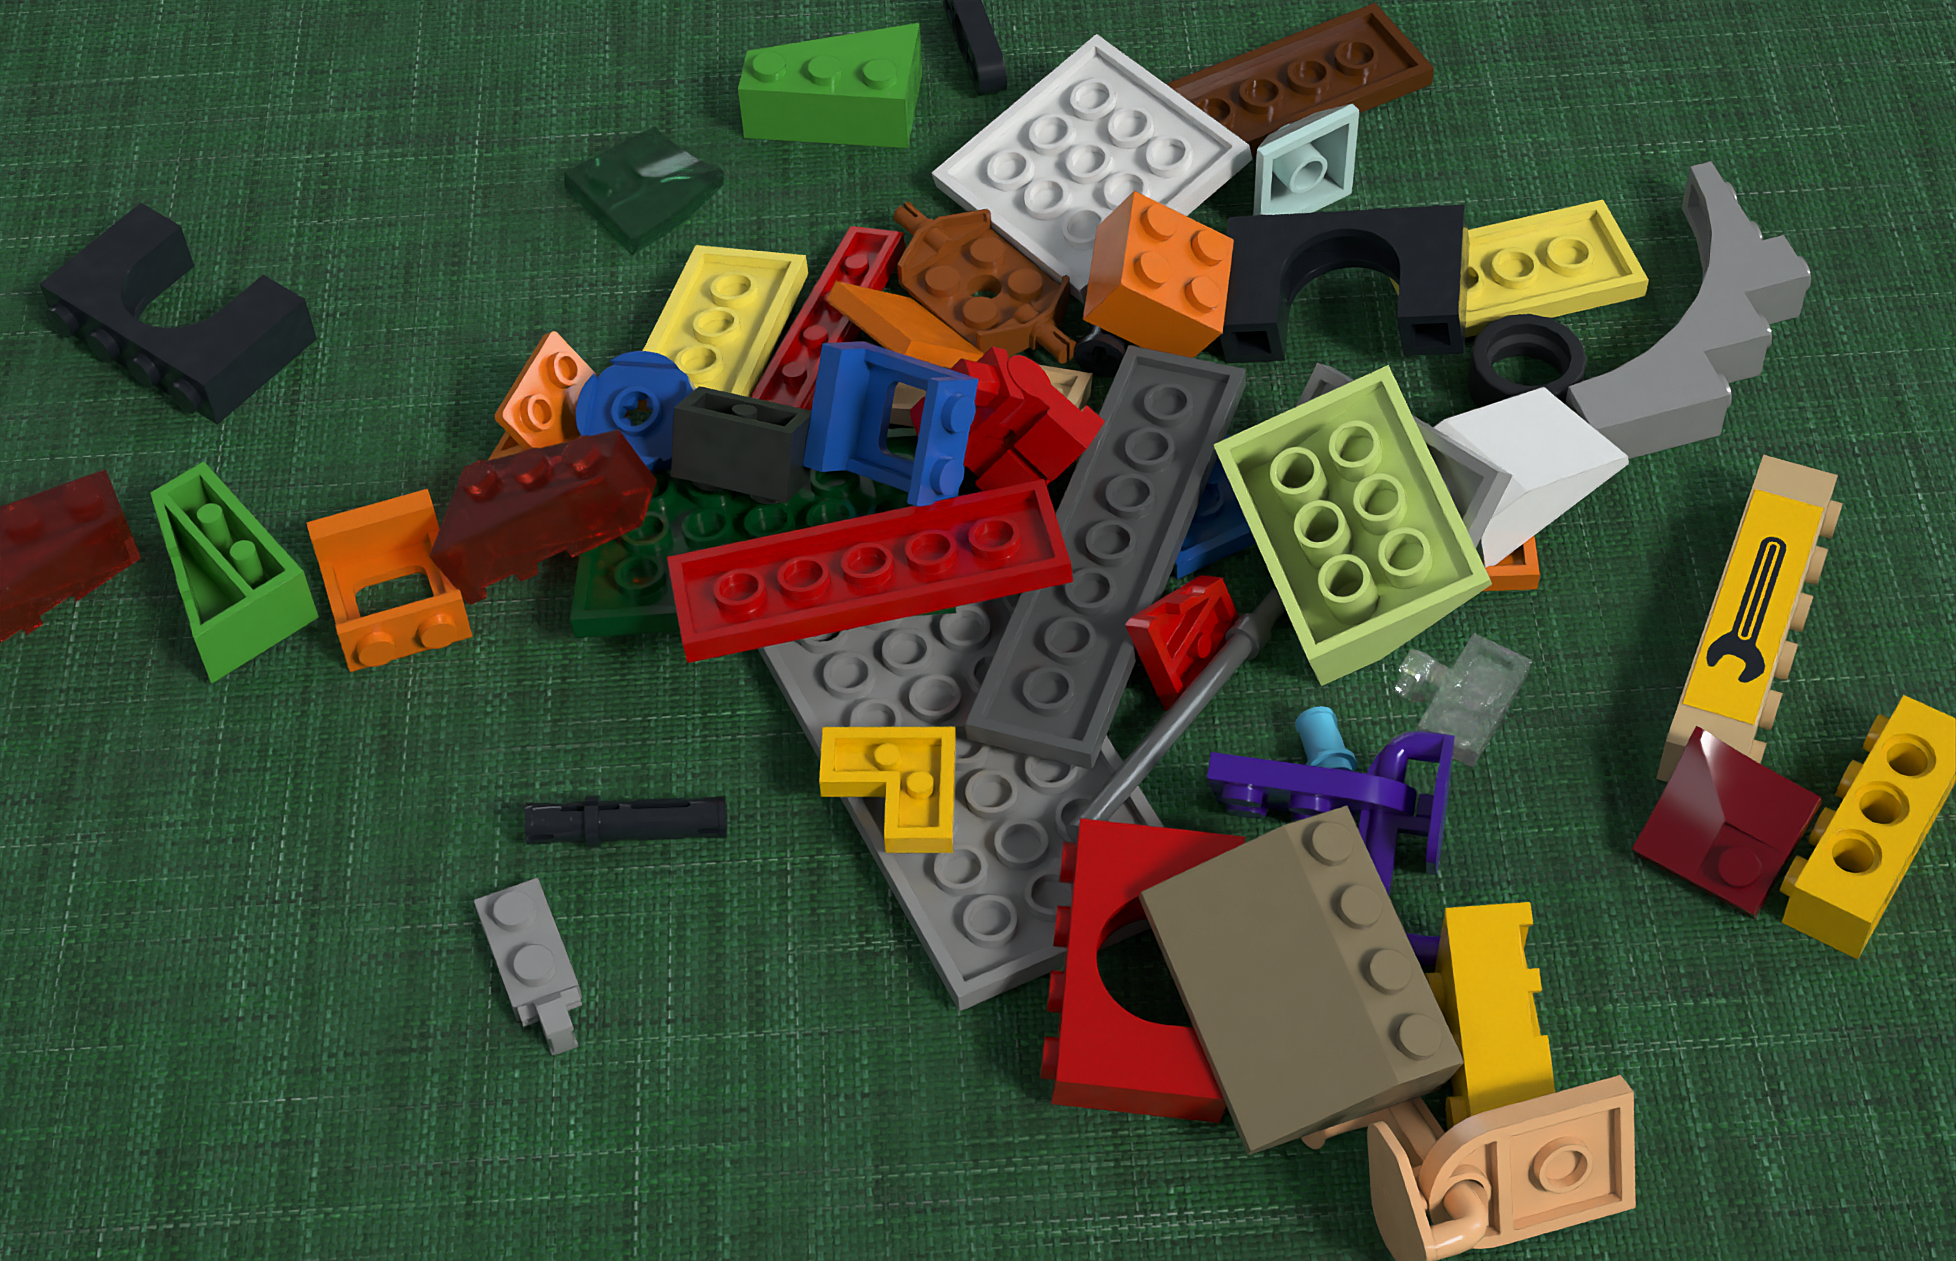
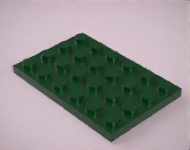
[570,428,959,638]

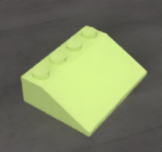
[1213,365,1492,686]

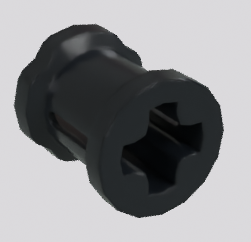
[1074,322,1127,377]

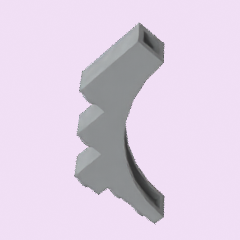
[1565,161,1811,459]

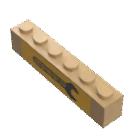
[1656,455,1843,782]

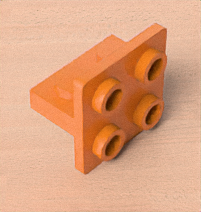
[487,331,629,497]

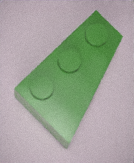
[738,23,922,148]
[150,461,319,684]

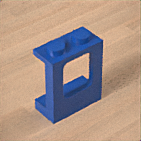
[802,342,979,506]

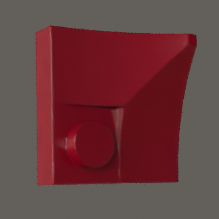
[1632,726,1822,919]

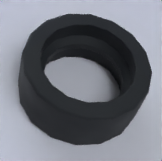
[1467,314,1587,408]

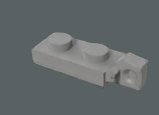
[474,878,582,1056]

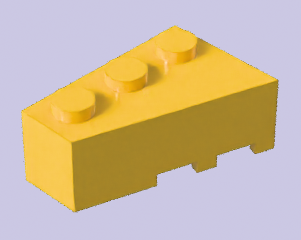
[1425,902,1556,1130]

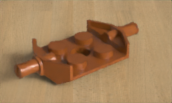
[893,202,1077,364]

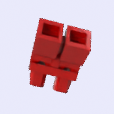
[910,346,1105,491]

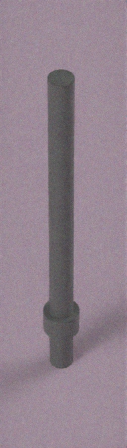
[1066,589,1286,843]

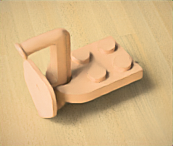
[1301,1075,1636,1261]

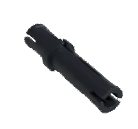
[525,795,728,848]

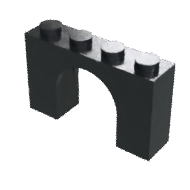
[39,203,317,425]
[1220,204,1470,363]

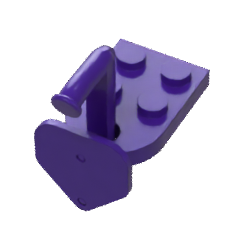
[1207,731,1455,967]

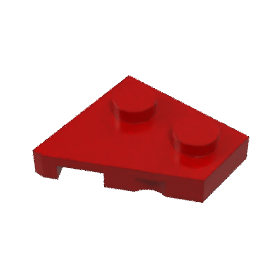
[1125,575,1239,711]

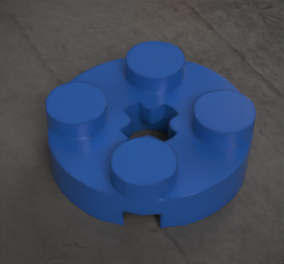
[576,351,696,475]

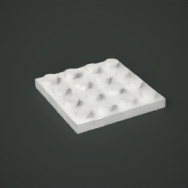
[931,34,1252,304]

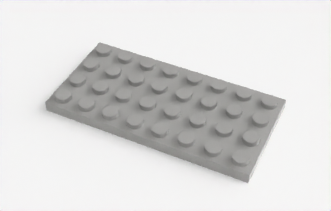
[757,594,1164,1012]

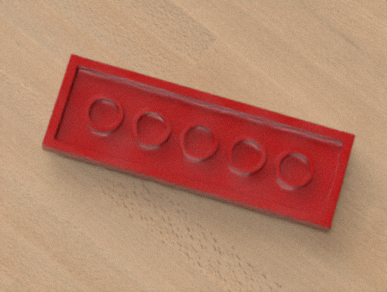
[667,479,1073,663]

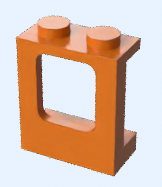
[306,489,473,672]

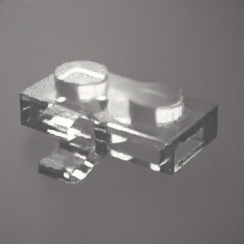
[1394,633,1532,768]

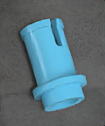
[1295,706,1357,772]

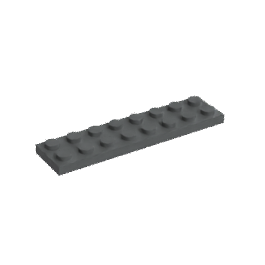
[965,345,1246,770]

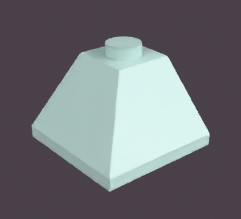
[1253,104,1359,216]

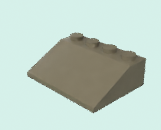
[1139,806,1464,1155]

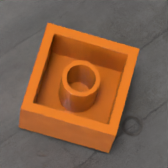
[1083,191,1234,358]

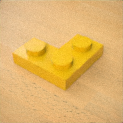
[819,727,956,853]

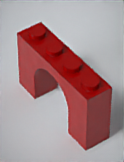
[1040,818,1245,1123]

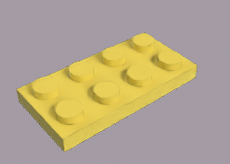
[1389,199,1649,338]
[635,245,808,412]

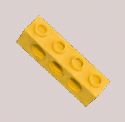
[1780,695,1956,960]

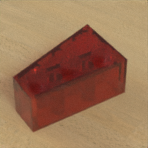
[429,429,657,605]
[0,469,141,643]

